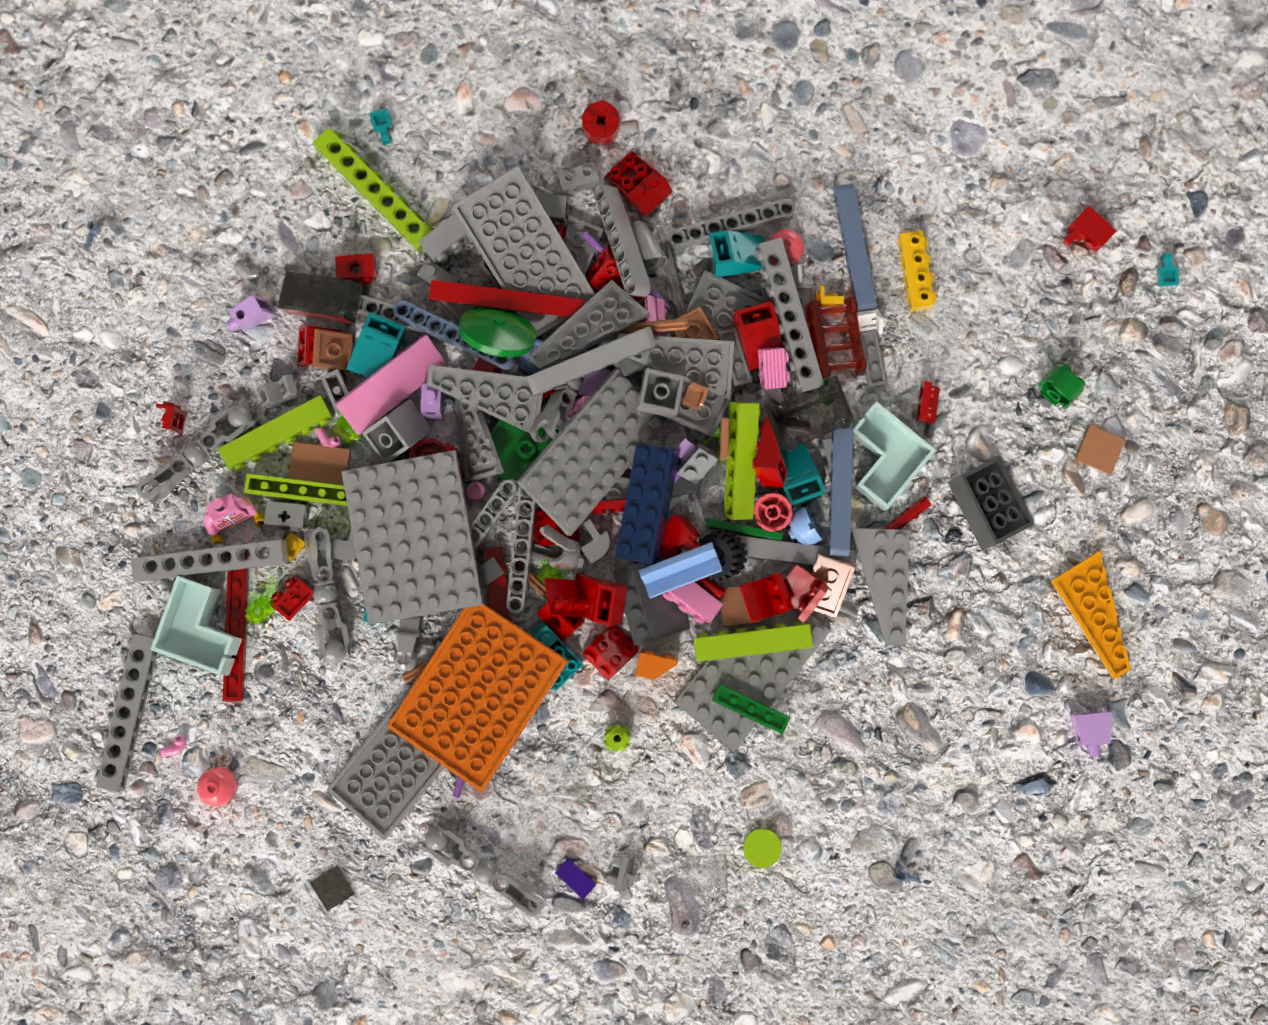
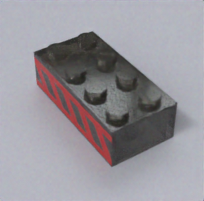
[277,271,363,324]

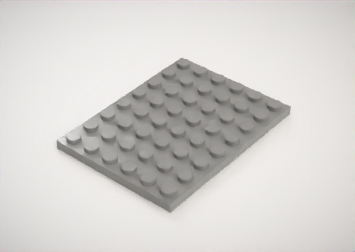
[341,450,484,625]

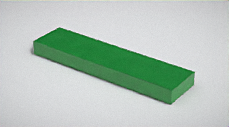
[705,518,783,541]
[712,684,791,735]

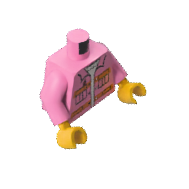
[203,494,265,545]

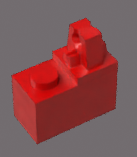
[1062,206,1117,252]
[661,514,701,558]

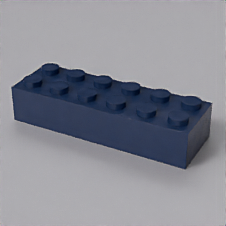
[615,442,680,565]

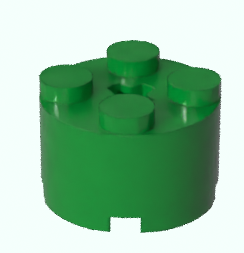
[1038,364,1086,409]

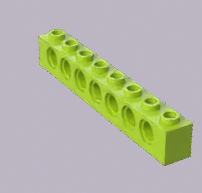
[312,127,434,253]

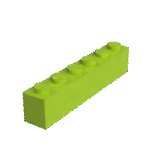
[218,395,334,472]
[723,402,760,520]
[244,474,348,507]
[693,621,813,662]

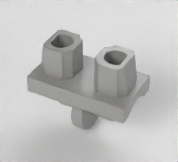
[607,855,641,892]

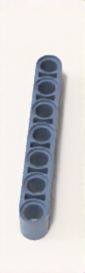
[833,183,877,312]
[393,300,515,370]
[828,423,853,557]

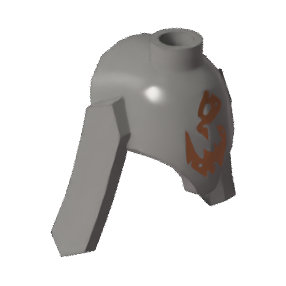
[531,524,584,571]

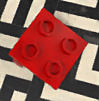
[544,578,588,617]

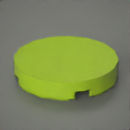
[742,828,782,868]

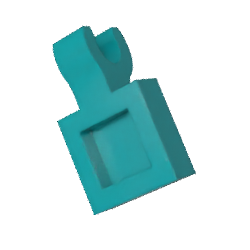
[369,108,393,145]
[1157,253,1179,287]

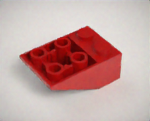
[605,151,673,217]
[732,301,783,371]
[752,417,788,488]
[575,573,627,627]

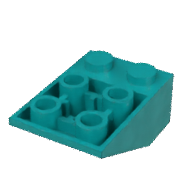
[708,230,771,278]
[347,312,406,377]
[781,441,826,506]
[528,619,584,691]

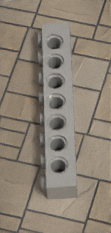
[755,238,824,394]
[131,537,289,582]
[95,634,158,792]

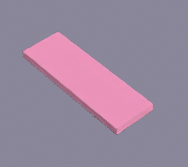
[335,334,447,435]

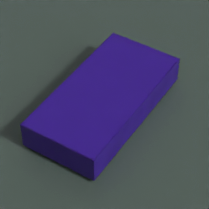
[555,858,597,900]

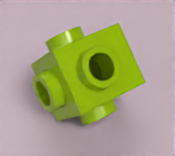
[603,724,631,752]

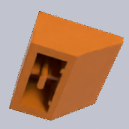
[635,649,678,680]

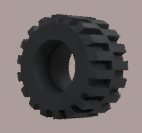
[698,530,748,581]

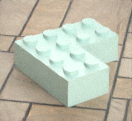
[853,401,936,511]
[150,576,242,676]

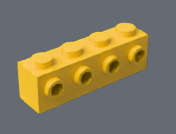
[897,230,937,312]

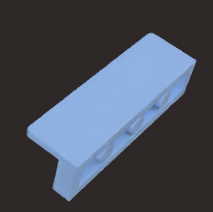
[639,542,722,598]

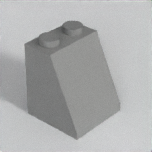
[362,399,433,463]

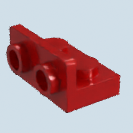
[916,381,940,424]
[156,401,187,435]
[270,574,314,621]

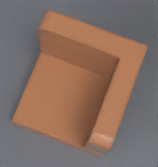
[681,382,709,411]

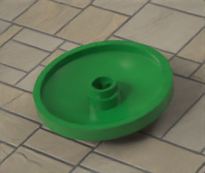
[458,307,537,357]
[491,420,559,486]

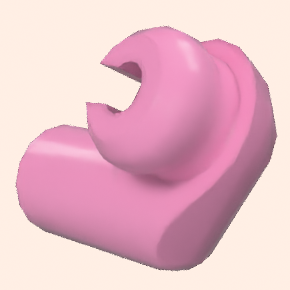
[315,427,341,448]
[160,735,187,757]

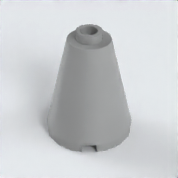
[631,221,668,275]

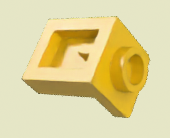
[816,285,844,308]
[284,532,305,562]

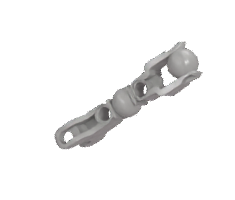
[530,341,603,442]
[136,400,257,503]
[304,527,351,664]
[393,615,423,672]
[421,822,546,916]

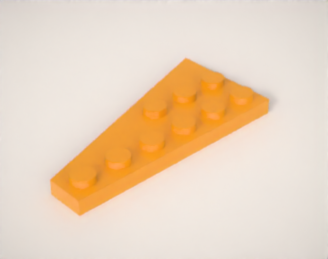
[1051,550,1131,679]

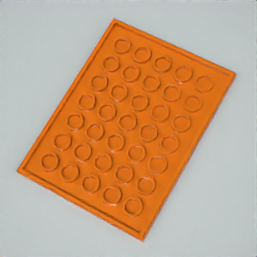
[386,604,569,793]

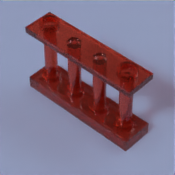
[805,296,867,379]

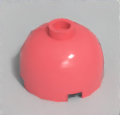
[768,229,804,266]
[754,493,793,532]
[197,767,238,806]

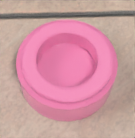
[466,482,486,501]

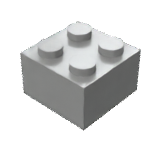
[636,368,685,418]

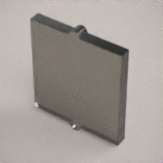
[310,865,355,911]

